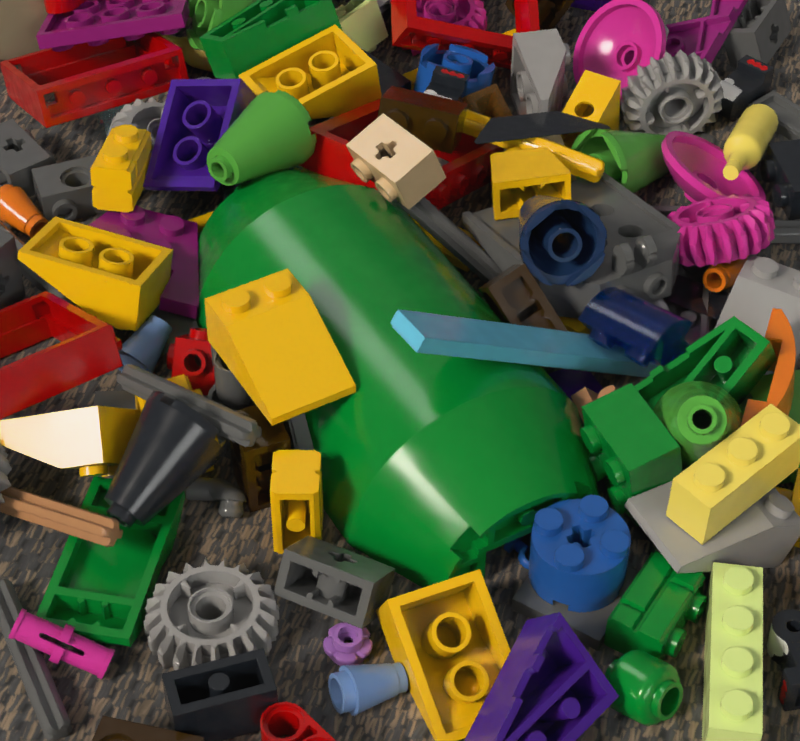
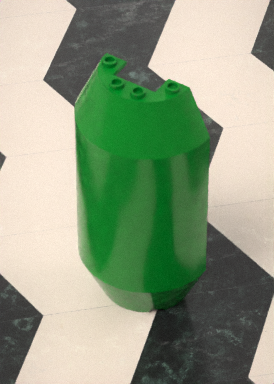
[196,169,600,588]

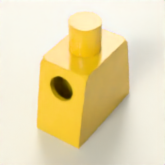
[561,70,621,148]
[490,147,571,220]

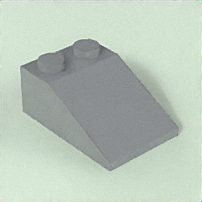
[510,29,571,115]
[714,255,800,375]
[624,481,800,574]

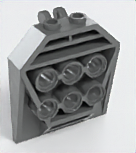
[462,172,681,321]

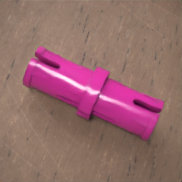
[8,608,115,680]

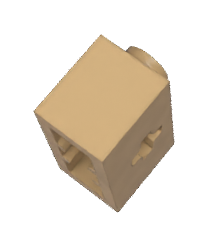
[346,113,447,210]

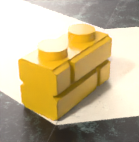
[90,125,152,213]
[270,449,323,554]

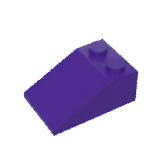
[143,78,256,191]

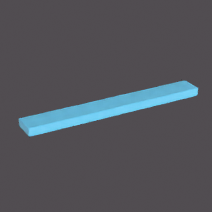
[390,309,663,378]

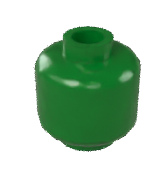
[605,649,683,726]

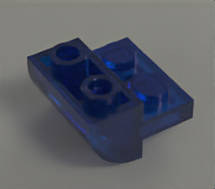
[578,287,693,368]

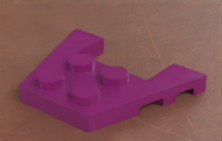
[666,0,748,63]
[38,205,199,319]

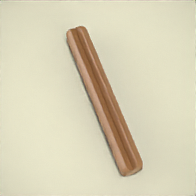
[0,486,123,547]

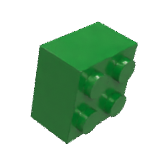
[580,383,682,527]

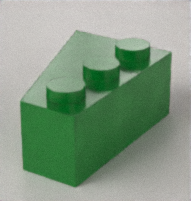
[199,0,343,79]
[634,316,777,429]

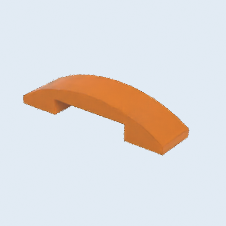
[741,308,796,426]

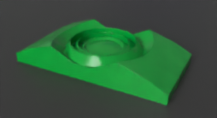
[36,476,185,647]

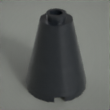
[104,391,230,529]

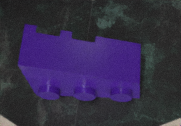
[464,612,619,741]

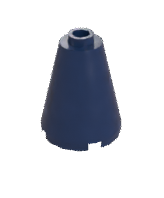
[519,195,607,286]

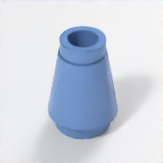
[118,315,173,373]
[328,662,408,716]

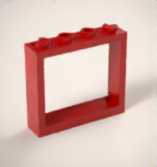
[391,0,540,69]
[0,32,189,128]
[300,99,504,209]
[0,291,123,420]

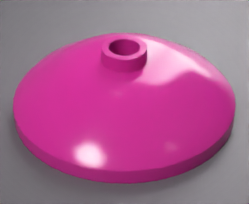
[573,0,666,106]
[661,131,766,202]

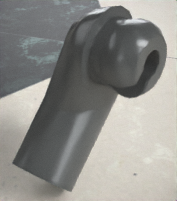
[186,477,247,518]

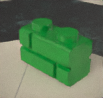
[604,551,708,660]

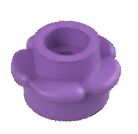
[323,622,373,666]

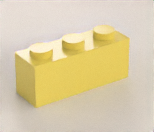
[666,404,800,545]

